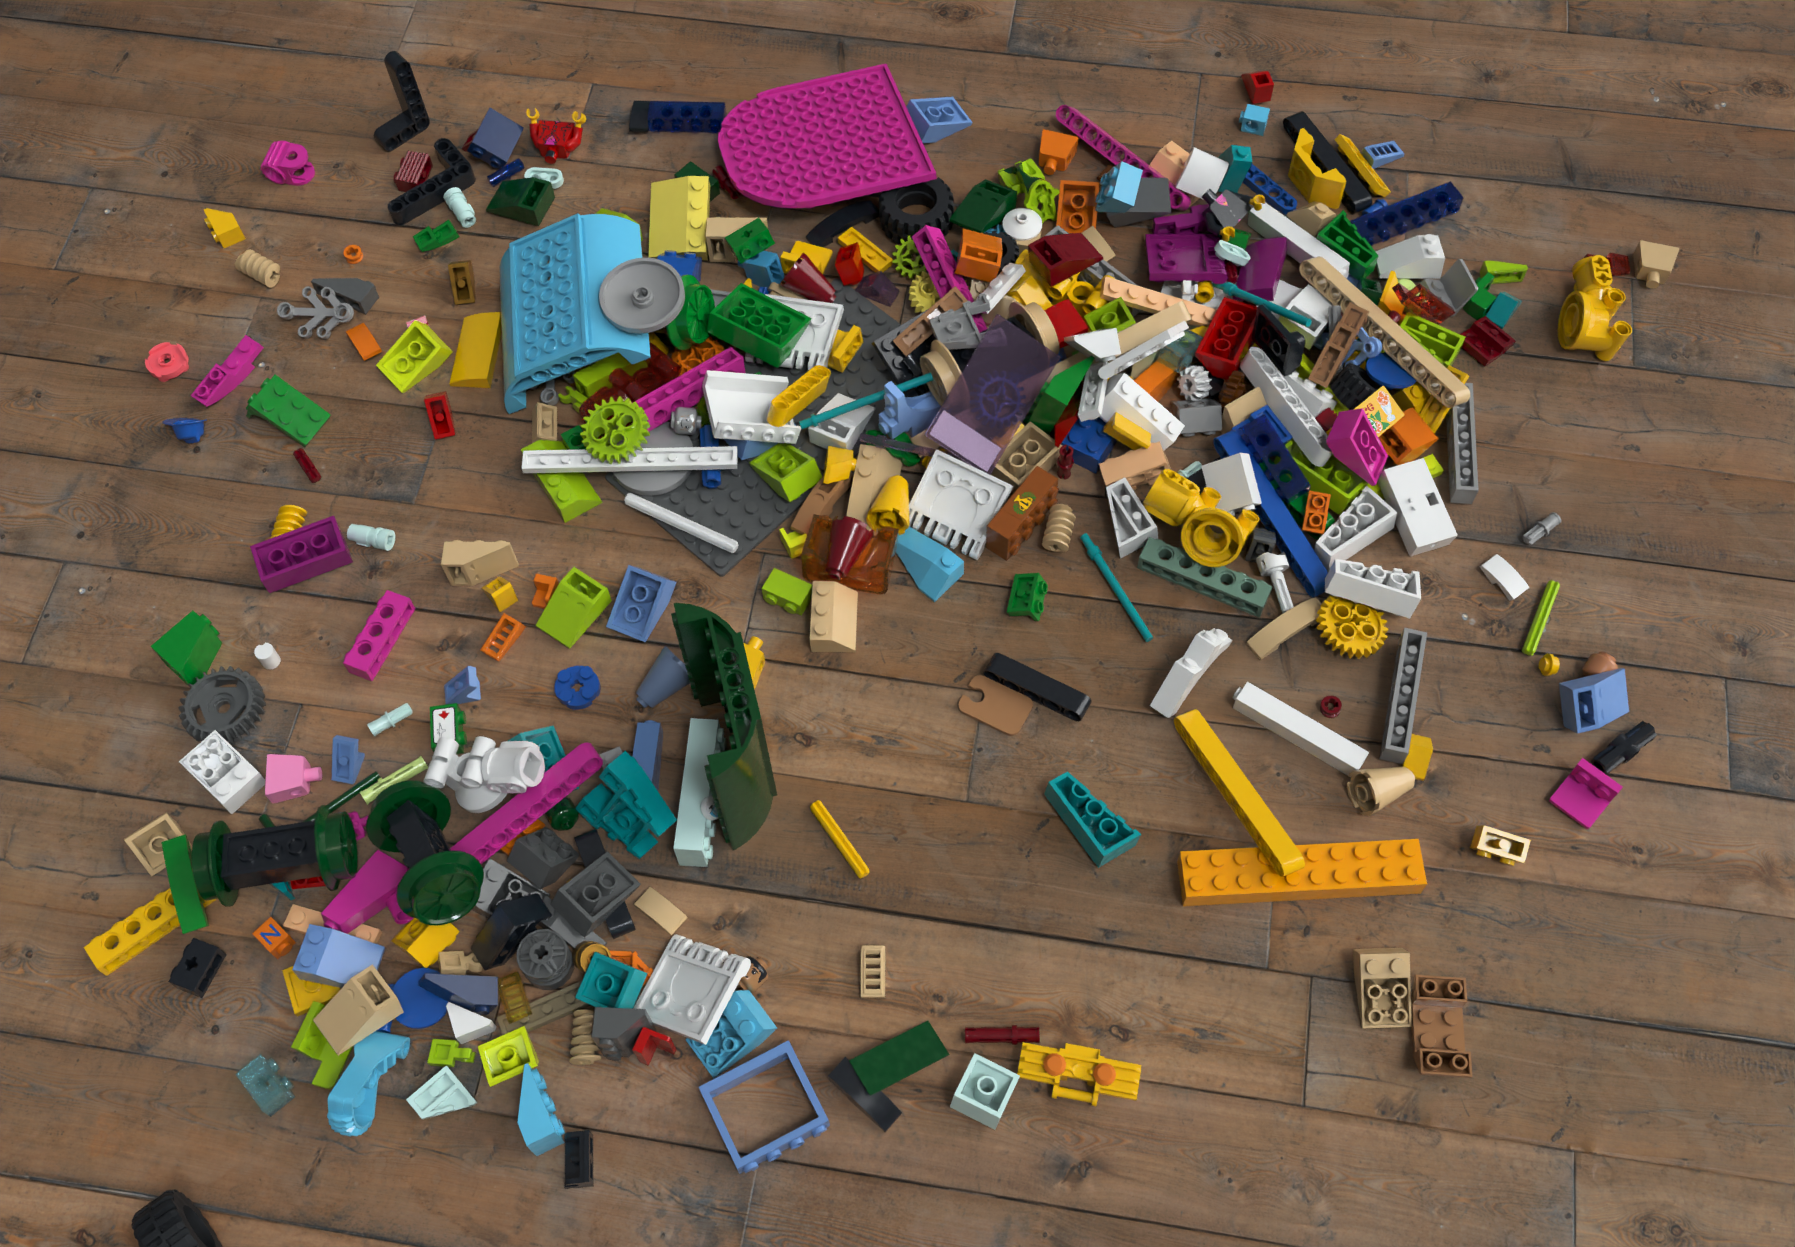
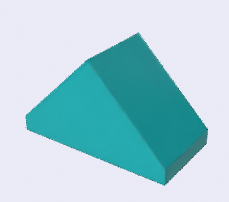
[1486,292,1522,329]

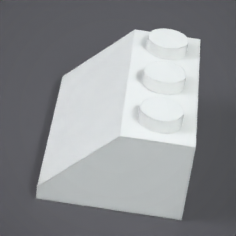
[1064,328,1121,362]

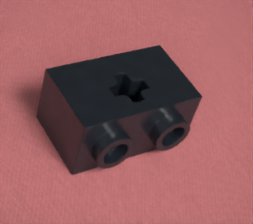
[168,938,227,998]

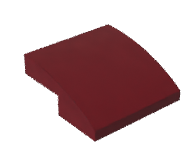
[1460,316,1516,366]

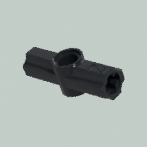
[1590,721,1657,775]

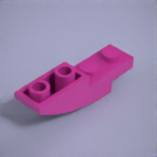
[191,335,264,407]

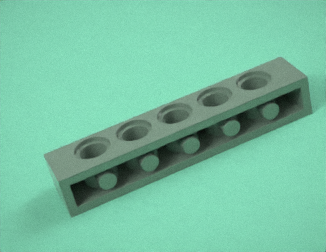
[1137,537,1273,618]

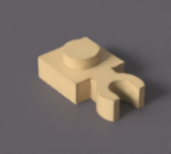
[438,951,482,975]

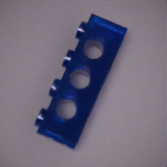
[647,101,727,133]
[1241,414,1311,504]

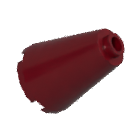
[779,253,837,303]
[826,516,874,580]

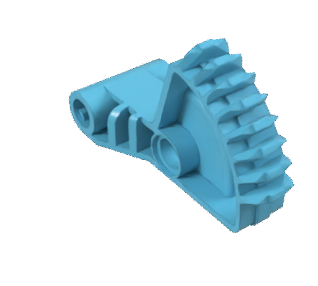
[327,1031,410,1136]

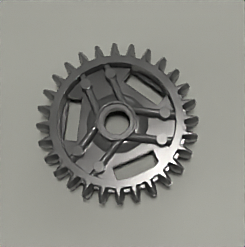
[178,666,266,745]

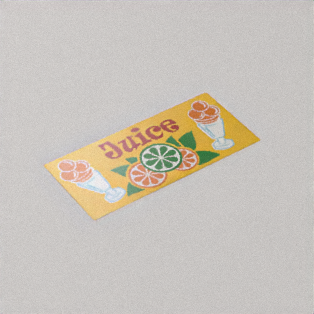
[1326,385,1405,437]

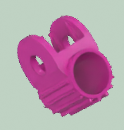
[260,141,315,186]

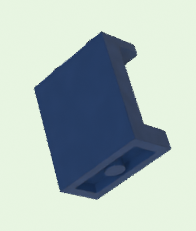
[467,108,524,170]

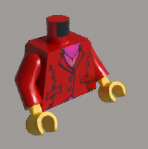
[526,108,586,164]

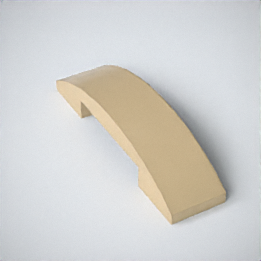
[1246,597,1321,660]

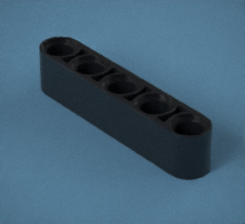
[983,653,1092,722]
[574,828,636,939]

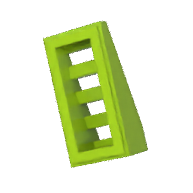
[1480,260,1528,284]

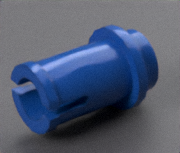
[1362,199,1388,222]

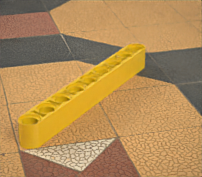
[1174,709,1305,877]

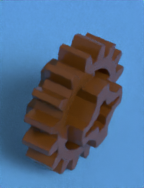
[1219,370,1247,415]

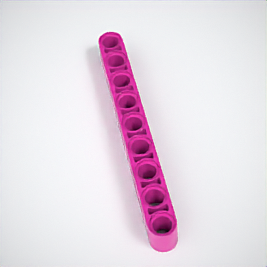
[1056,105,1191,211]

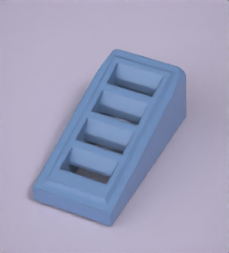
[1361,141,1404,169]

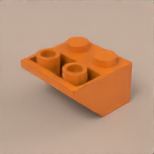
[1378,407,1439,465]

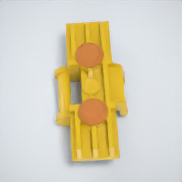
[1017,1042,1142,1107]

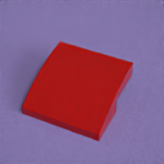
[1044,299,1089,349]

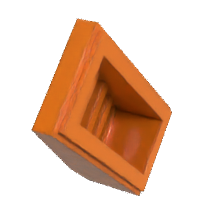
[480,613,526,661]

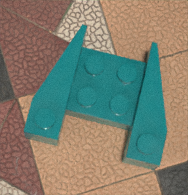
[576,751,677,859]

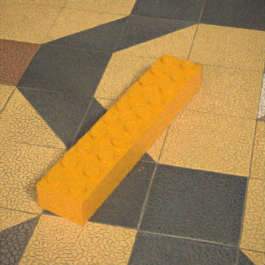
[1177,839,1427,906]

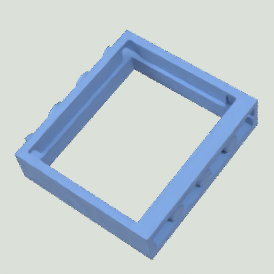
[699,1040,830,1174]

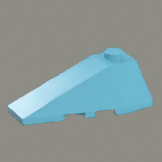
[886,527,964,602]

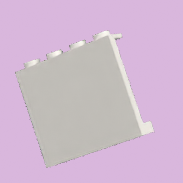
[702,370,801,444]

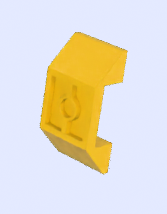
[1288,128,1347,209]

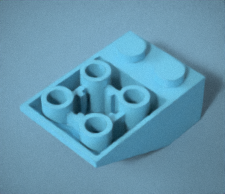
[686,990,777,1079]
[517,1063,566,1156]

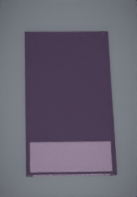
[925,314,1060,475]

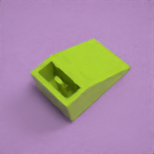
[536,567,612,649]

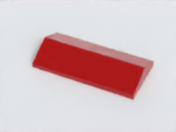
[1055,381,1084,448]

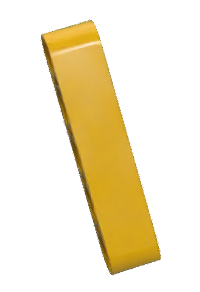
[767,365,831,427]

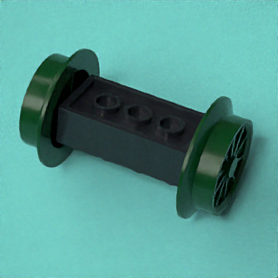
[366,780,484,926]
[192,805,358,907]

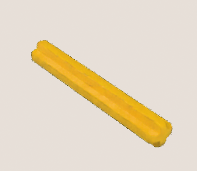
[810,800,869,879]

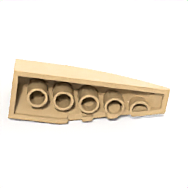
[846,444,903,569]

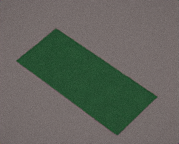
[849,1021,950,1096]

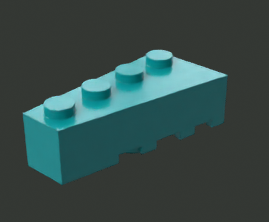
[1044,771,1141,868]

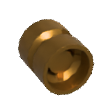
[572,940,611,973]

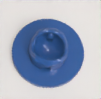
[1365,353,1417,390]
[392,968,448,1029]

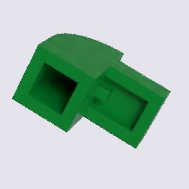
[1462,272,1497,320]

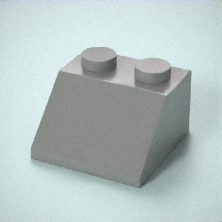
[1171,398,1222,436]

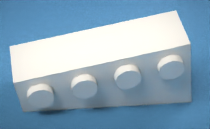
[1314,486,1397,572]
[1325,559,1421,618]

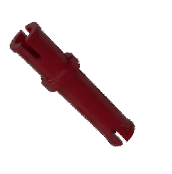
[965,1025,1040,1045]

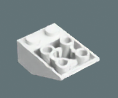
[1278,284,1333,350]
[808,393,876,450]
[179,730,266,814]

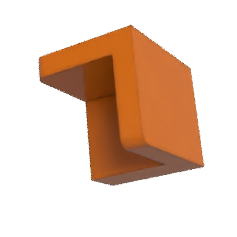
[532,574,559,609]

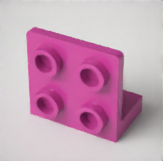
[1549,758,1623,829]

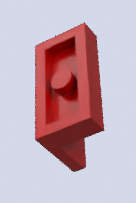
[632,1027,676,1066]

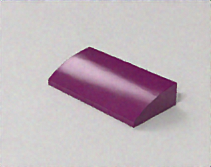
[1233,237,1287,301]

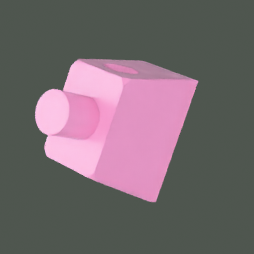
[265,754,322,803]

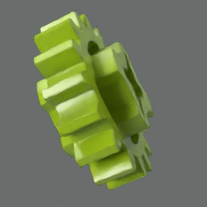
[892,235,927,280]

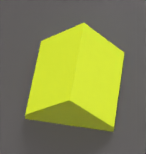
[478,1026,539,1087]

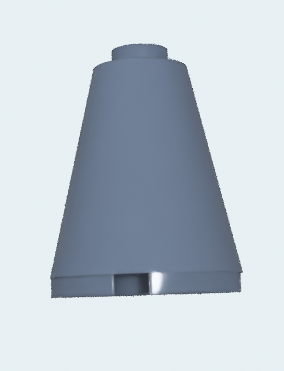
[636,646,690,708]

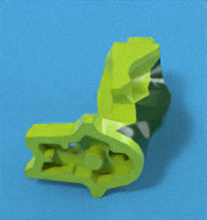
[997,158,1060,224]

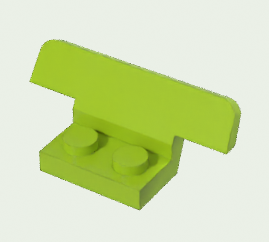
[291,1001,354,1089]

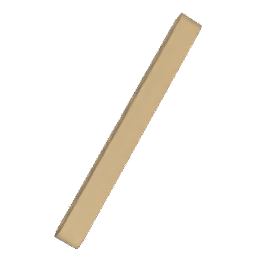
[1299,256,1470,408]

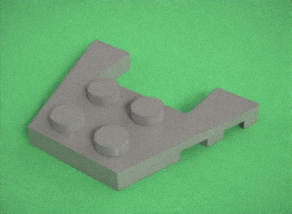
[930,293,1007,350]

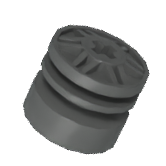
[517,929,574,990]

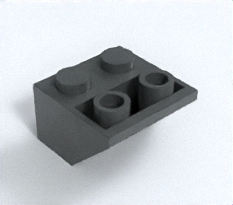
[507,827,580,889]

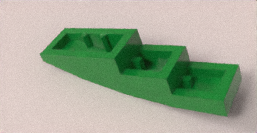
[161,834,209,934]

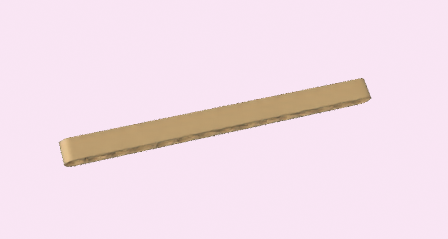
[910,301,1192,458]

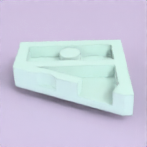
[406,1065,477,1120]

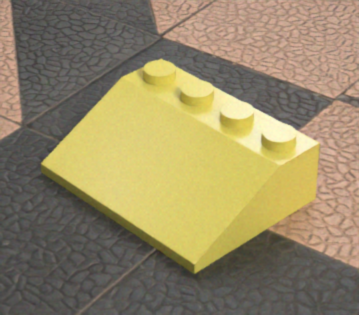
[648,176,710,260]

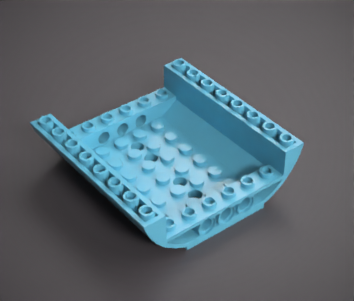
[499,213,651,414]

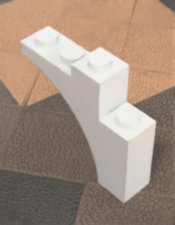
[1150,628,1232,718]

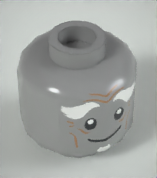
[671,407,701,435]

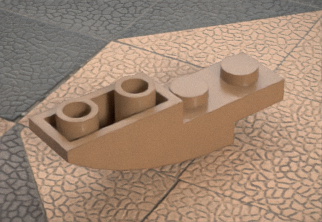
[791,472,854,538]

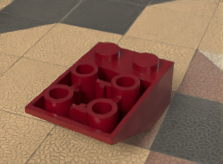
[1028,233,1104,287]

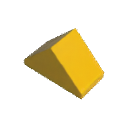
[482,576,518,612]
[1402,734,1433,781]

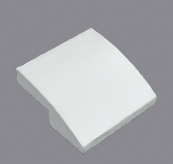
[1175,147,1229,200]

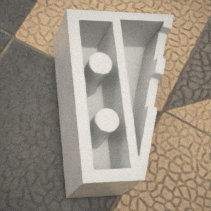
[1106,477,1158,559]

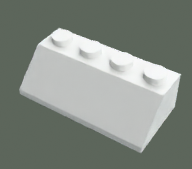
[1099,373,1185,451]

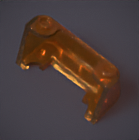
[801,514,899,594]

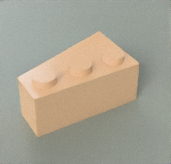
[1099,441,1171,490]

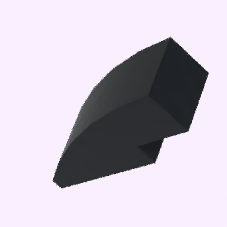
[828,1057,902,1133]

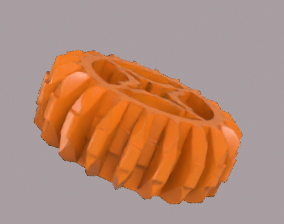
[671,336,724,377]

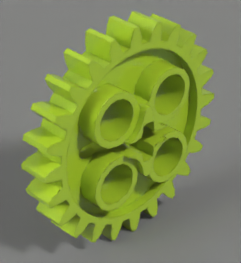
[580,396,650,464]

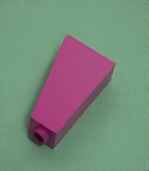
[321,850,409,934]

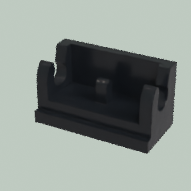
[564,1130,594,1189]

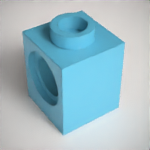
[1239,104,1270,136]

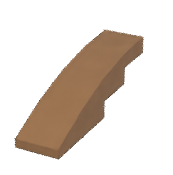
[893,286,968,356]
[1308,302,1370,388]

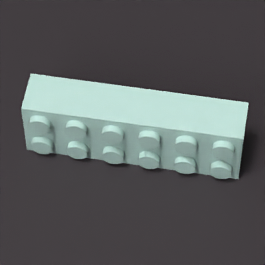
[673,718,726,867]

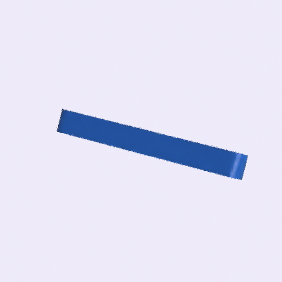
[1213,430,1328,598]

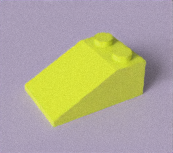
[376,320,453,393]

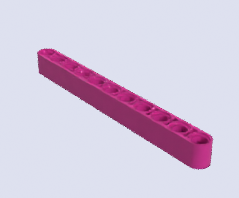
[386,742,603,924]

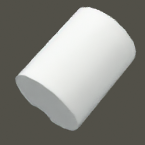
[254,642,281,670]

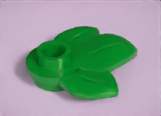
[884,432,921,466]

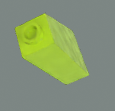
[573,352,649,410]

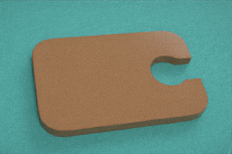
[958,675,1033,736]

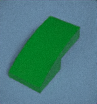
[413,220,460,252]

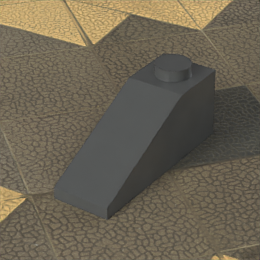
[311,278,379,315]
[538,896,607,950]

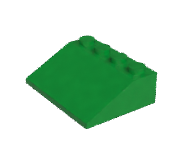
[707,283,812,368]
[1023,356,1095,435]

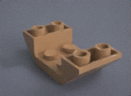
[1411,975,1472,1078]

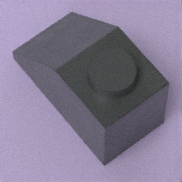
[1245,528,1276,565]

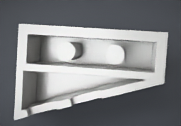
[1279,371,1338,418]

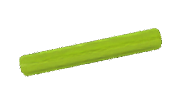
[1522,580,1560,656]

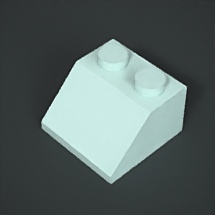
[950,1053,1020,1130]

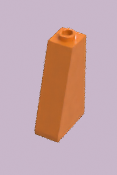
[1134,347,1190,402]

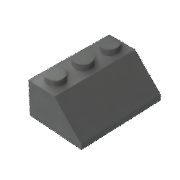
[592,1007,656,1061]

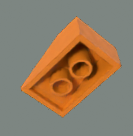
[1056,180,1100,234]

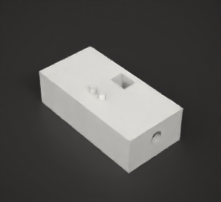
[1377,458,1458,556]

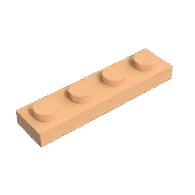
[283,904,382,944]

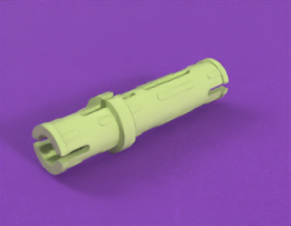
[360,756,428,805]

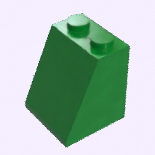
[150,610,222,685]

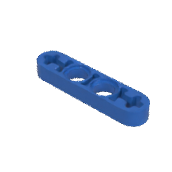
[1243,164,1297,215]

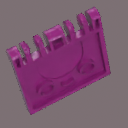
[1145,234,1228,284]

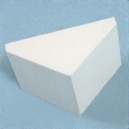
[446,1002,497,1044]

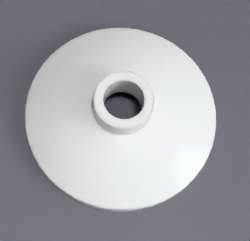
[1002,208,1042,241]

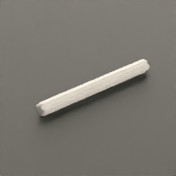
[624,493,738,553]

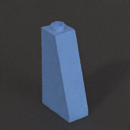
[632,720,663,792]

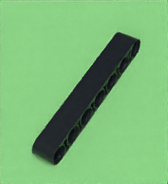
[1283,111,1372,214]

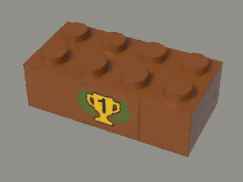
[986,466,1059,561]

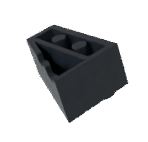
[471,893,552,970]

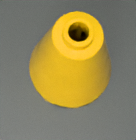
[866,475,909,536]

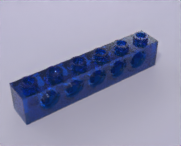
[1350,181,1463,246]

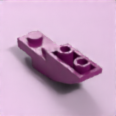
[1152,204,1209,234]

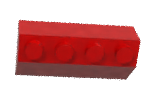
[1195,297,1257,380]

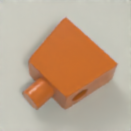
[1039,129,1078,175]

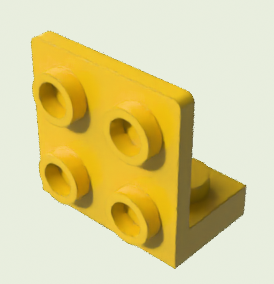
[780,241,833,274]
[809,325,863,373]

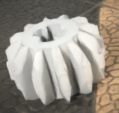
[1177,365,1212,401]

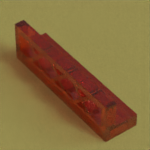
[1392,283,1455,325]

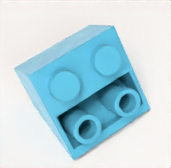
[1095,161,1143,213]

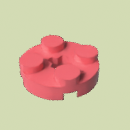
[145,342,189,382]

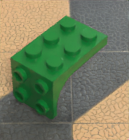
[246,374,331,447]

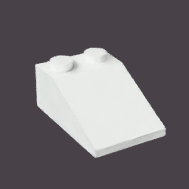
[1375,234,1445,279]

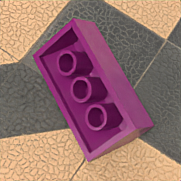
[250,516,353,593]

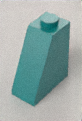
[1217,145,1252,193]

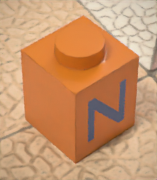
[252,917,296,960]

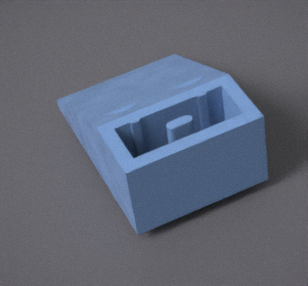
[1559,668,1629,734]

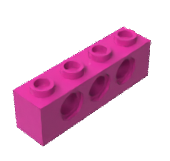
[343,590,416,681]

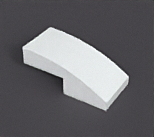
[1479,554,1529,601]

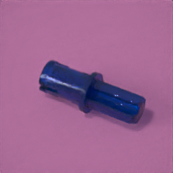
[487,158,524,187]

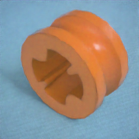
[343,245,363,264]

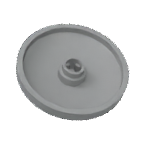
[599,258,685,333]
[613,422,693,496]

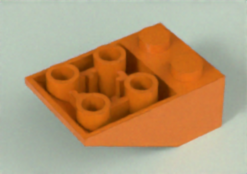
[955,229,1002,282]

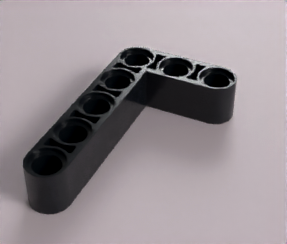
[373,51,430,151]
[387,138,476,225]

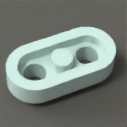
[524,167,564,189]
[1214,240,1251,266]

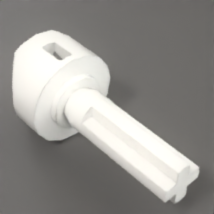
[1256,552,1294,613]

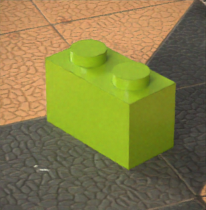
[761,568,813,616]

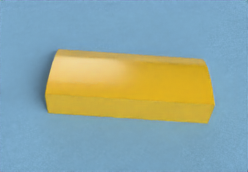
[449,312,502,388]

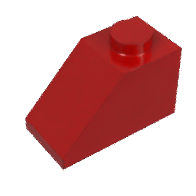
[835,242,864,286]
[424,391,456,440]

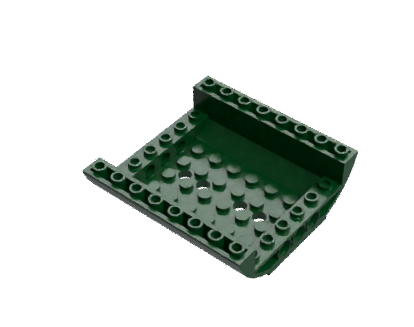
[671,603,777,850]

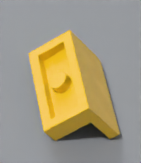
[1103,412,1151,450]

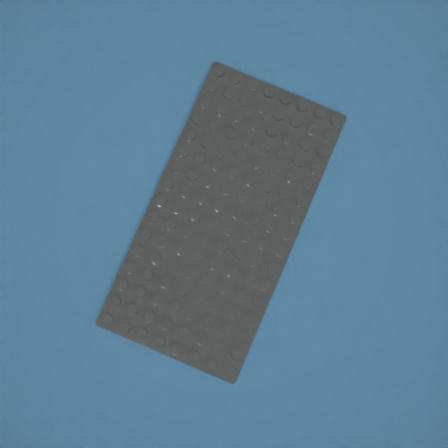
[605,278,928,577]

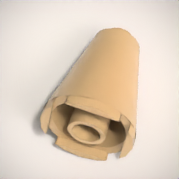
[1347,767,1415,816]

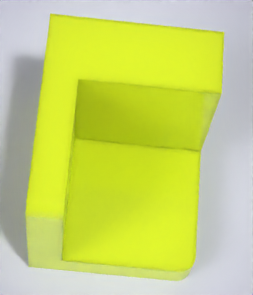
[779,528,811,559]

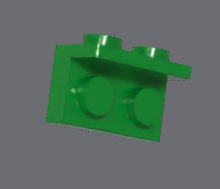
[1007,573,1048,621]

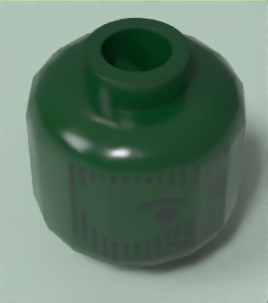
[545,797,579,831]

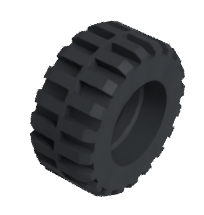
[879,177,954,248]
[131,1189,223,1247]

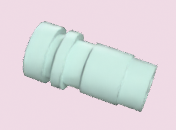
[443,187,476,228]
[347,524,395,551]

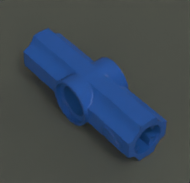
[700,425,721,489]

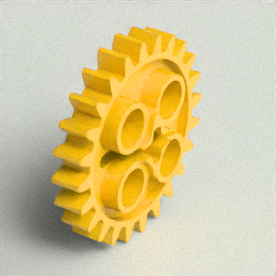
[1316,595,1389,659]

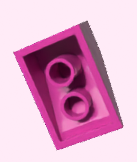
[1326,408,1388,486]

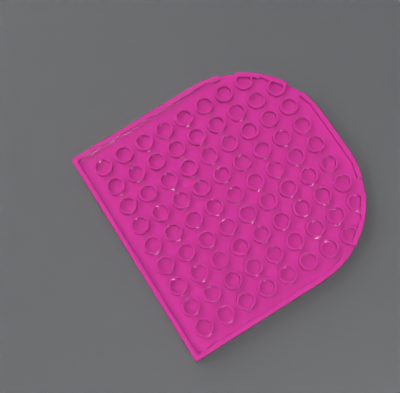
[718,64,937,208]

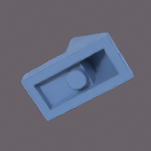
[444,666,481,704]
[331,735,365,784]

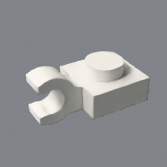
[1180,280,1198,301]

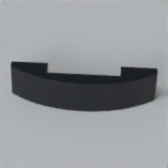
[806,200,879,248]

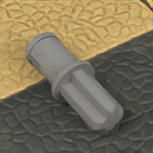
[1523,512,1561,545]

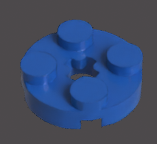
[554,666,601,710]

